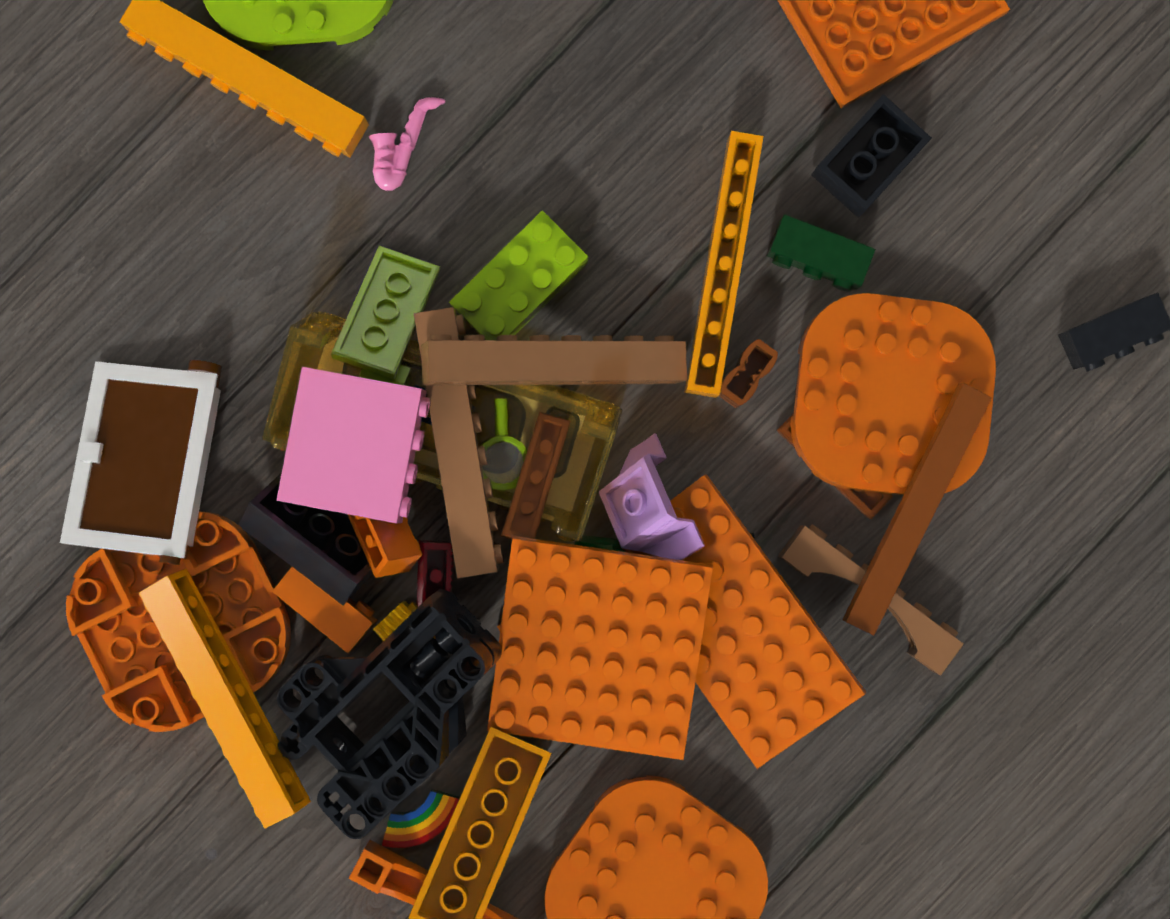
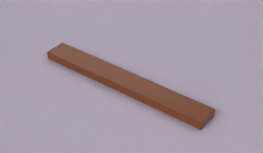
[842,383,992,636]

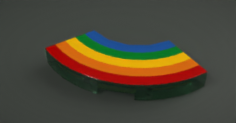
[382,789,460,848]

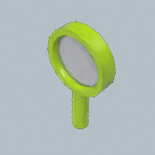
[480,398,527,491]

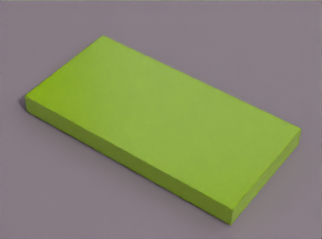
[331,246,440,379]

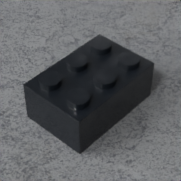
[811,94,932,218]

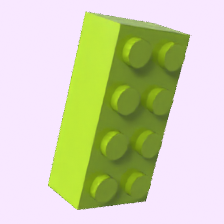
[449,210,588,341]

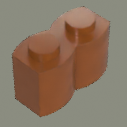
[719,339,778,408]

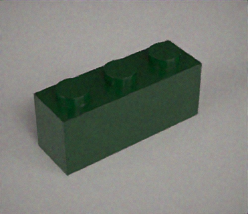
[766,214,876,292]

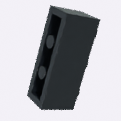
[1058,292,1170,372]

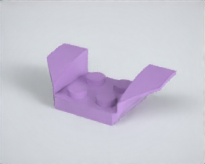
[599,433,705,560]

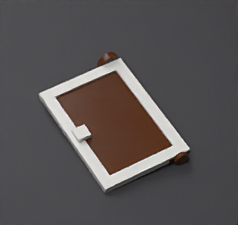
[60,360,222,565]

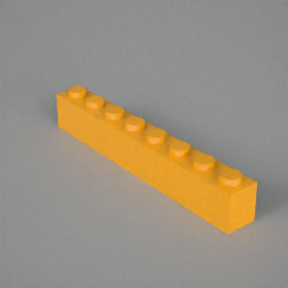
[119,0,369,158]
[684,131,764,398]
[139,569,311,829]

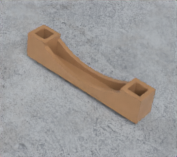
[778,524,964,676]

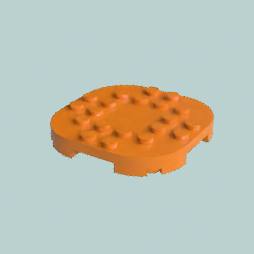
[790,293,996,495]
[66,511,291,732]
[545,775,768,919]

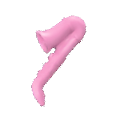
[369,97,445,191]

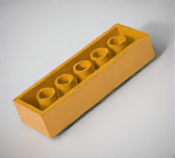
[408,727,552,919]

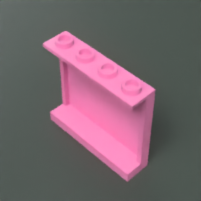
[276,367,430,523]

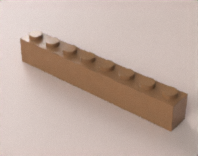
[414,307,504,579]
[421,334,687,385]

